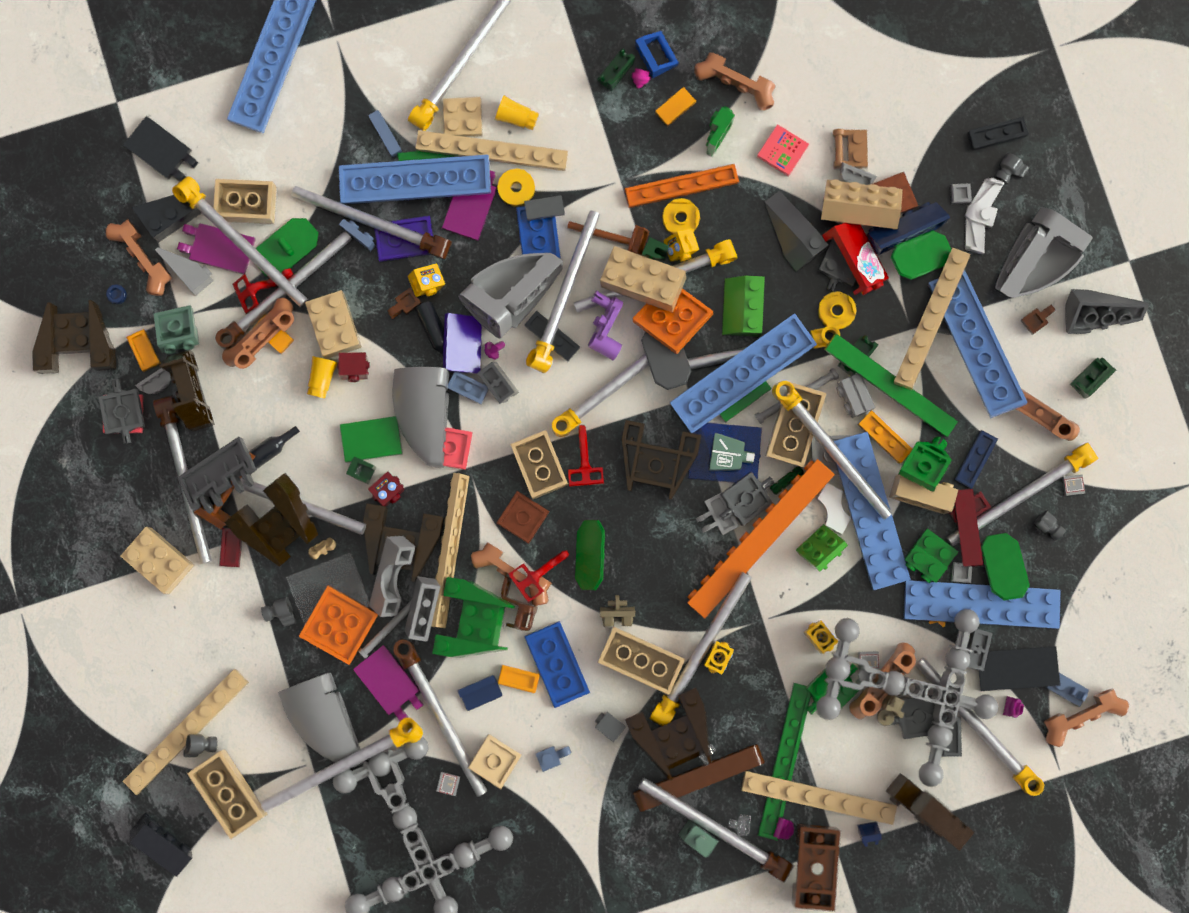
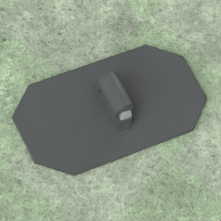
[641,331,692,390]

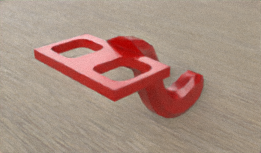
[232,269,293,314]
[568,425,604,486]
[508,550,569,603]

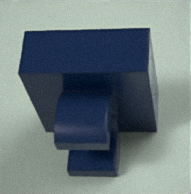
[857,822,882,847]

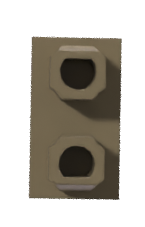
[600,595,635,627]
[877,695,905,726]

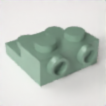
[154,305,199,354]

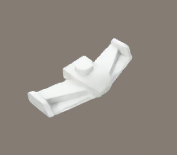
[965,178,1005,255]

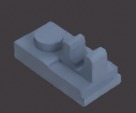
[1045,673,1089,707]

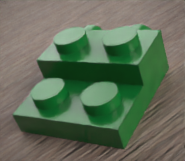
[706,106,735,157]
[904,528,959,583]

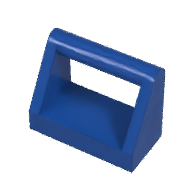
[635,31,679,78]

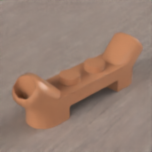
[694,53,776,111]
[106,219,173,296]
[222,298,294,369]
[1016,389,1080,441]
[471,542,552,606]
[849,642,916,719]
[1044,688,1129,747]

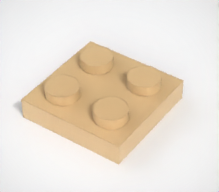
[443,97,482,137]
[467,734,521,789]

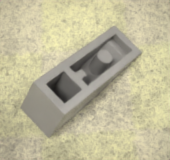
[155,247,214,295]

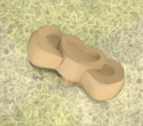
[308,538,336,559]

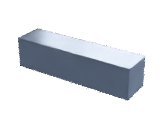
[368,110,402,158]

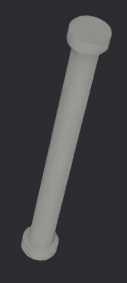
[755,368,839,424]
[358,601,411,659]

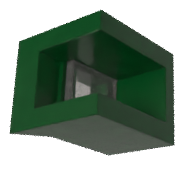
[346,457,376,485]

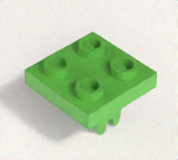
[796,524,848,572]

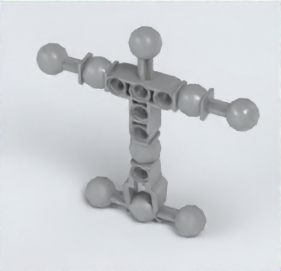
[816,609,998,787]
[332,737,513,913]

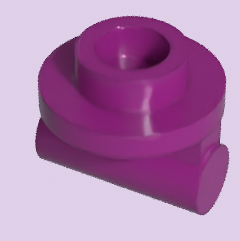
[484,341,505,360]
[1003,696,1024,718]
[773,817,794,840]

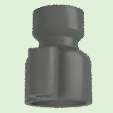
[994,153,1029,184]
[1034,510,1066,541]
[261,597,297,627]
[183,734,217,757]

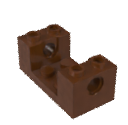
[792,824,841,911]

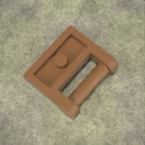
[833,129,868,169]

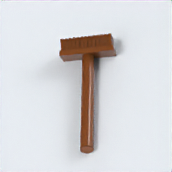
[567,221,649,255]
[194,452,255,530]

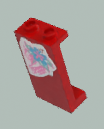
[822,223,889,295]

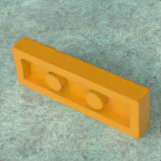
[858,410,912,464]

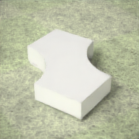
[817,483,851,535]

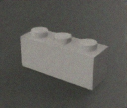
[404,576,440,641]

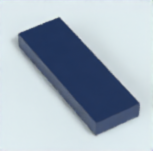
[954,430,998,489]

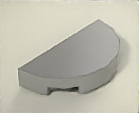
[840,162,877,185]
[135,368,171,394]

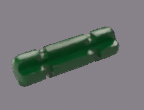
[770,466,804,495]

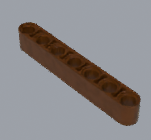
[633,744,765,812]

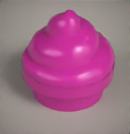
[631,68,650,88]

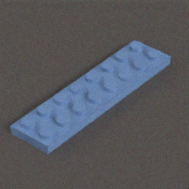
[227,0,316,134]
[339,155,491,204]
[928,270,1027,419]
[670,313,817,433]
[833,432,911,590]
[904,580,1060,629]

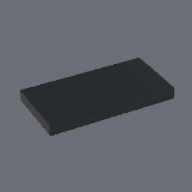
[979,646,1060,691]

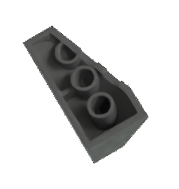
[764,190,828,272]
[1065,289,1149,334]

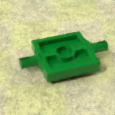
[805,663,860,715]

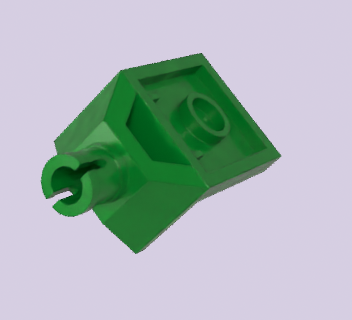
[898,437,952,492]

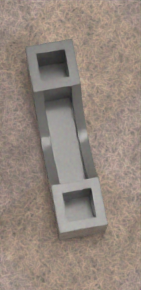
[369,536,415,617]

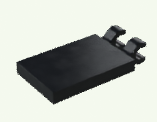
[123,116,199,181]

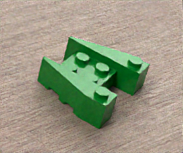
[432,577,515,658]

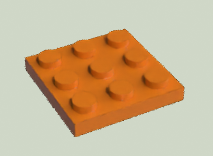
[632,289,713,354]
[299,585,378,665]

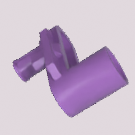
[588,291,623,361]

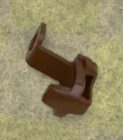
[501,576,538,631]

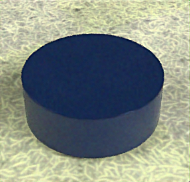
[106,284,127,304]

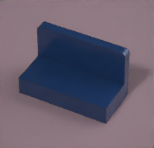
[457,675,503,711]

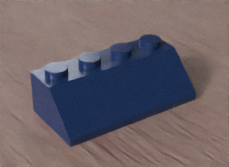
[866,202,950,256]

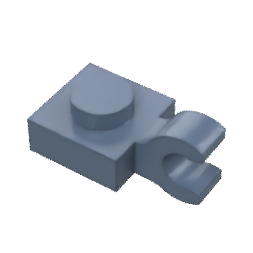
[536,746,572,772]

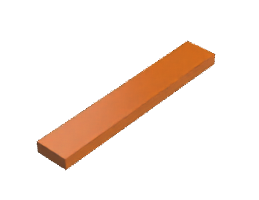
[625,164,739,208]

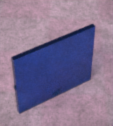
[688,423,762,483]

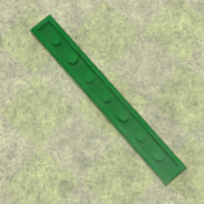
[824,334,958,437]
[758,683,811,840]

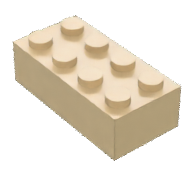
[821,180,903,229]
[600,246,686,313]
[765,383,827,467]
[598,627,685,695]
[187,750,268,840]

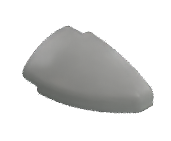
[995,207,1093,297]
[458,253,563,339]
[392,367,449,468]
[278,673,363,768]

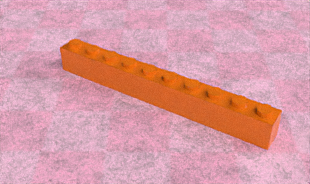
[687,459,835,618]

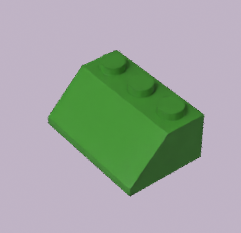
[722,276,765,337]

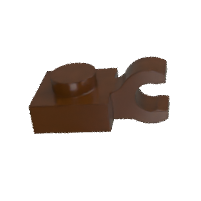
[387,288,422,319]
[1021,304,1056,335]

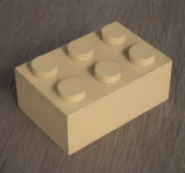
[213,179,277,224]
[305,290,362,359]
[510,430,568,499]
[889,474,958,514]
[120,527,194,594]

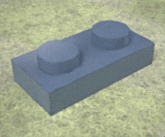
[339,219,375,252]
[448,372,489,405]

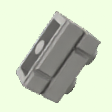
[836,374,876,418]

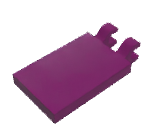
[442,170,497,241]
[177,223,255,275]
[353,645,424,721]

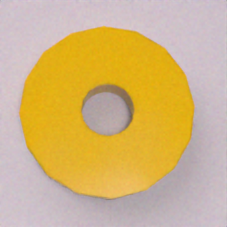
[497,168,535,207]
[662,198,700,234]
[818,291,857,329]

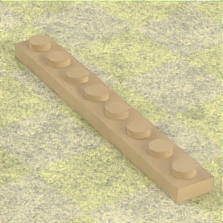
[416,130,568,171]
[894,248,971,390]
[431,473,470,628]
[123,669,249,795]
[741,771,897,825]

